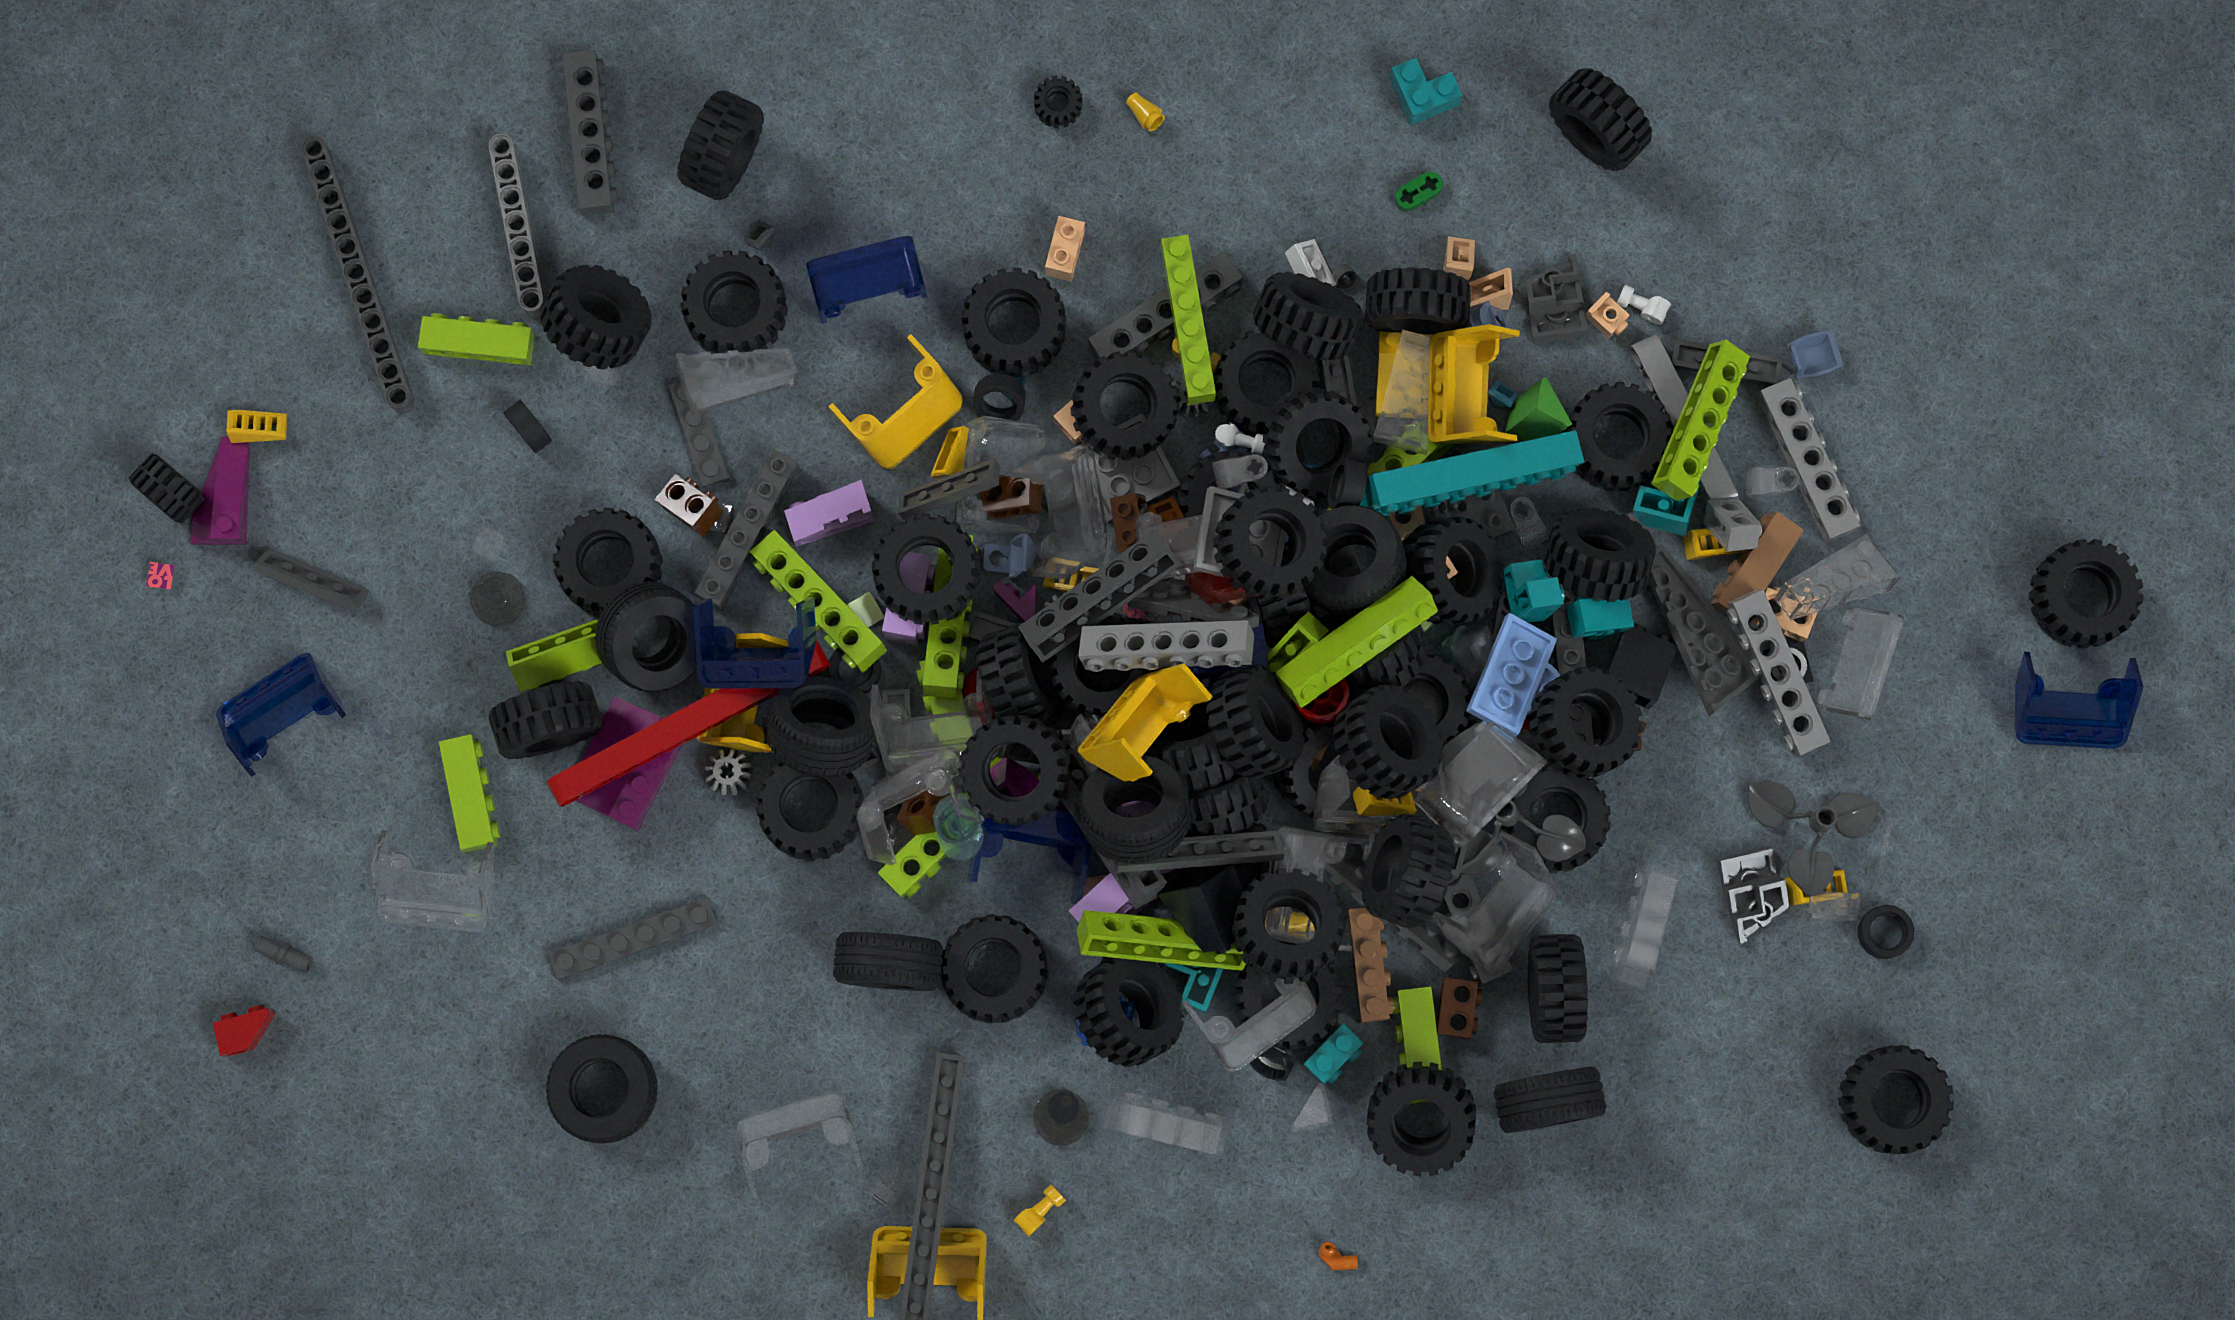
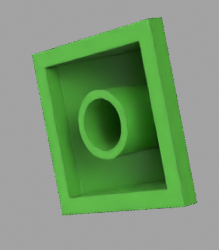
[1505,377,1572,442]

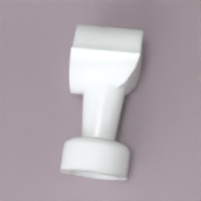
[1617,284,1671,325]
[1215,423,1265,456]

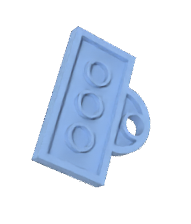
[1466,613,1560,737]

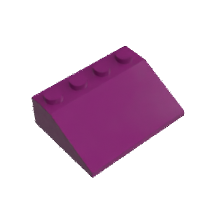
[576,696,682,832]

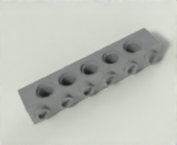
[1756,378,1861,544]
[1727,589,1831,756]
[1078,620,1254,672]

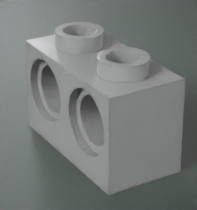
[1704,497,1762,552]

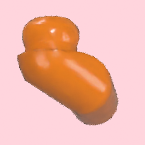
[1319,1241,1358,1270]

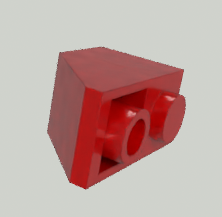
[213,1005,275,1057]

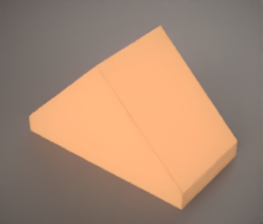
[1443,236,1475,281]
[1469,267,1513,310]

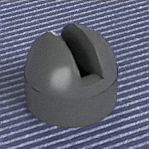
[1332,264,1356,288]

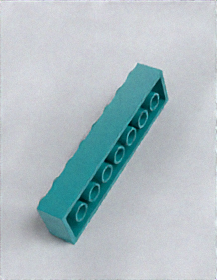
[1360,430,1584,517]

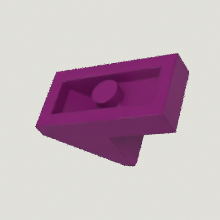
[992,580,1036,623]

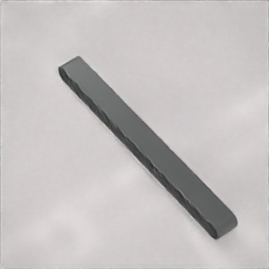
[301,135,415,414]

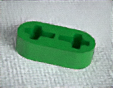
[1395,172,1443,212]

